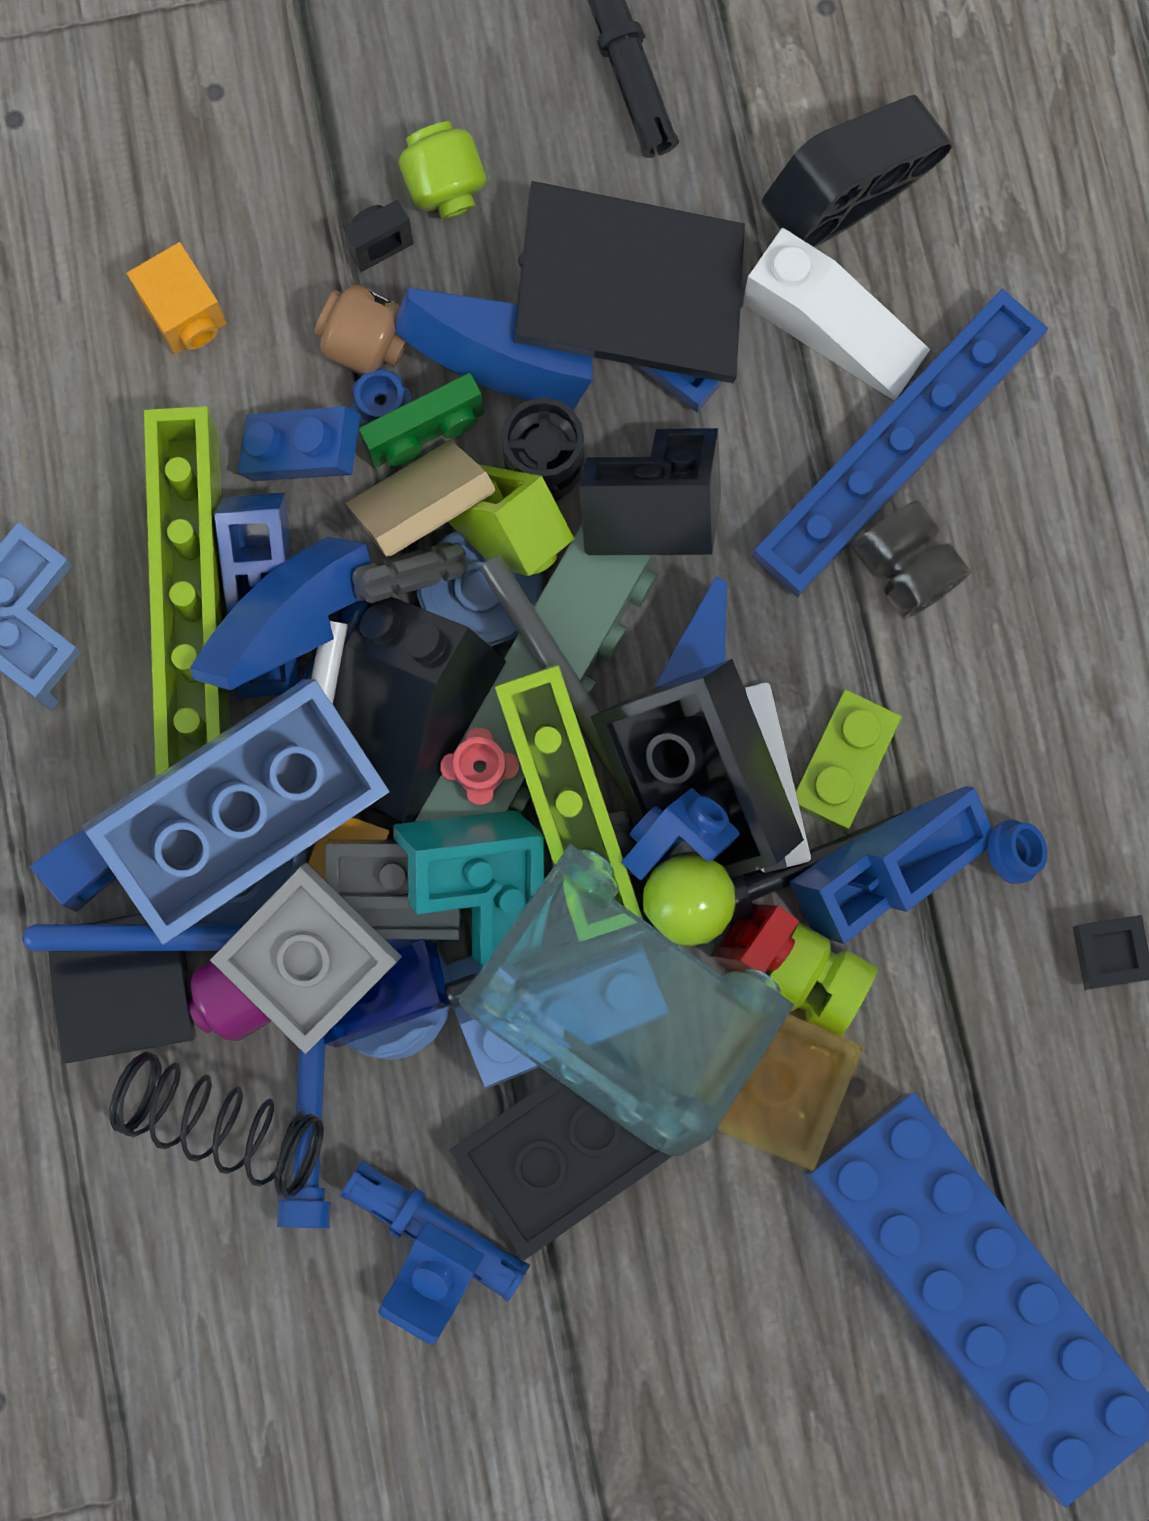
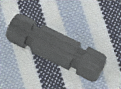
[352,542,467,603]

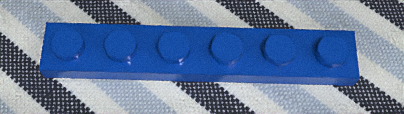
[752,289,1048,598]

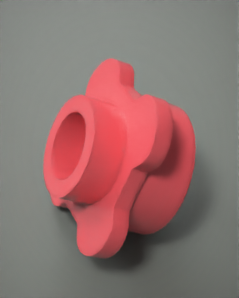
[441,727,519,806]

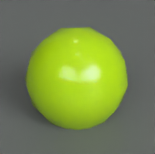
[643,852,735,946]

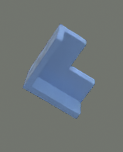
[0,522,82,711]

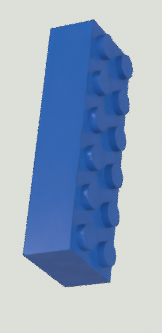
[802,1092,1149,1508]

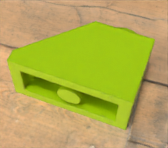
[448,464,575,576]

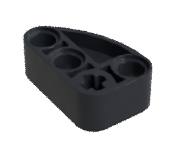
[762,94,953,247]

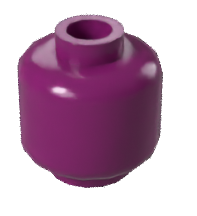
[188,961,272,1042]

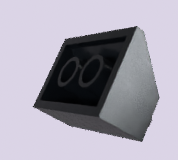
[590,659,804,878]

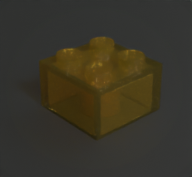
[685,993,864,1171]

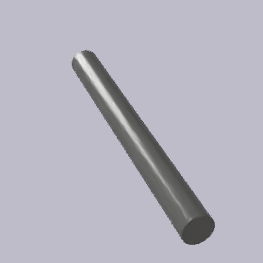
[479,555,618,786]

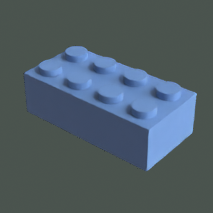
[82,679,389,945]

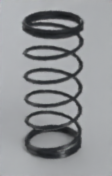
[109,1051,324,1198]

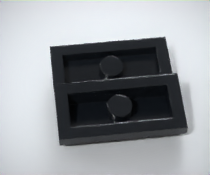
[48,913,196,1064]

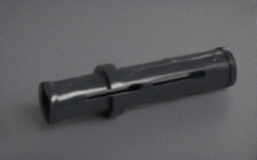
[587,0,679,158]

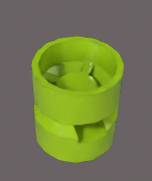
[758,922,879,1040]

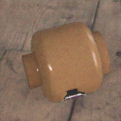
[314,284,407,375]

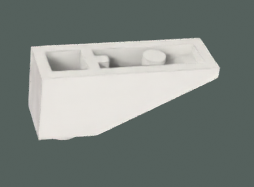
[743,227,930,401]

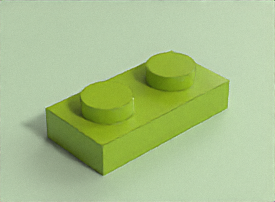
[795,689,902,832]

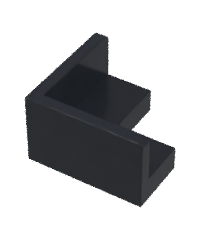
[579,428,721,555]

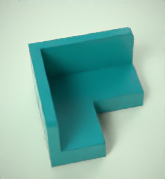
[393,810,544,968]

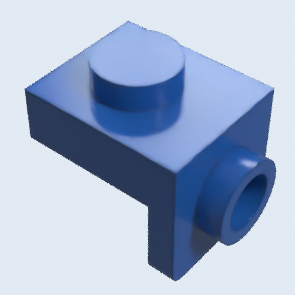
[621,788,740,880]

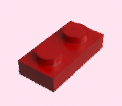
[710,904,800,976]

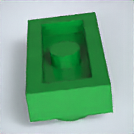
[358,373,484,469]

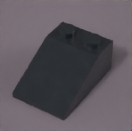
[333,596,506,824]

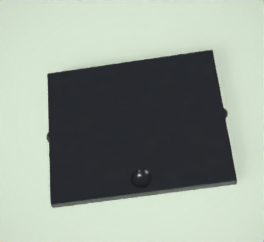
[514,181,745,383]

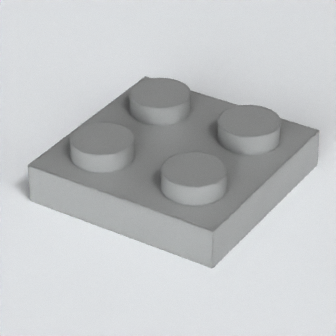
[210,863,402,1054]

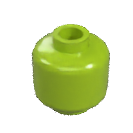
[398,121,488,219]

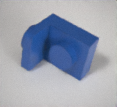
[378,1222,485,1345]

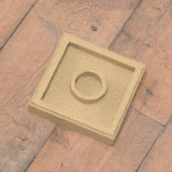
[345,440,496,557]

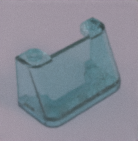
[459,844,795,1157]

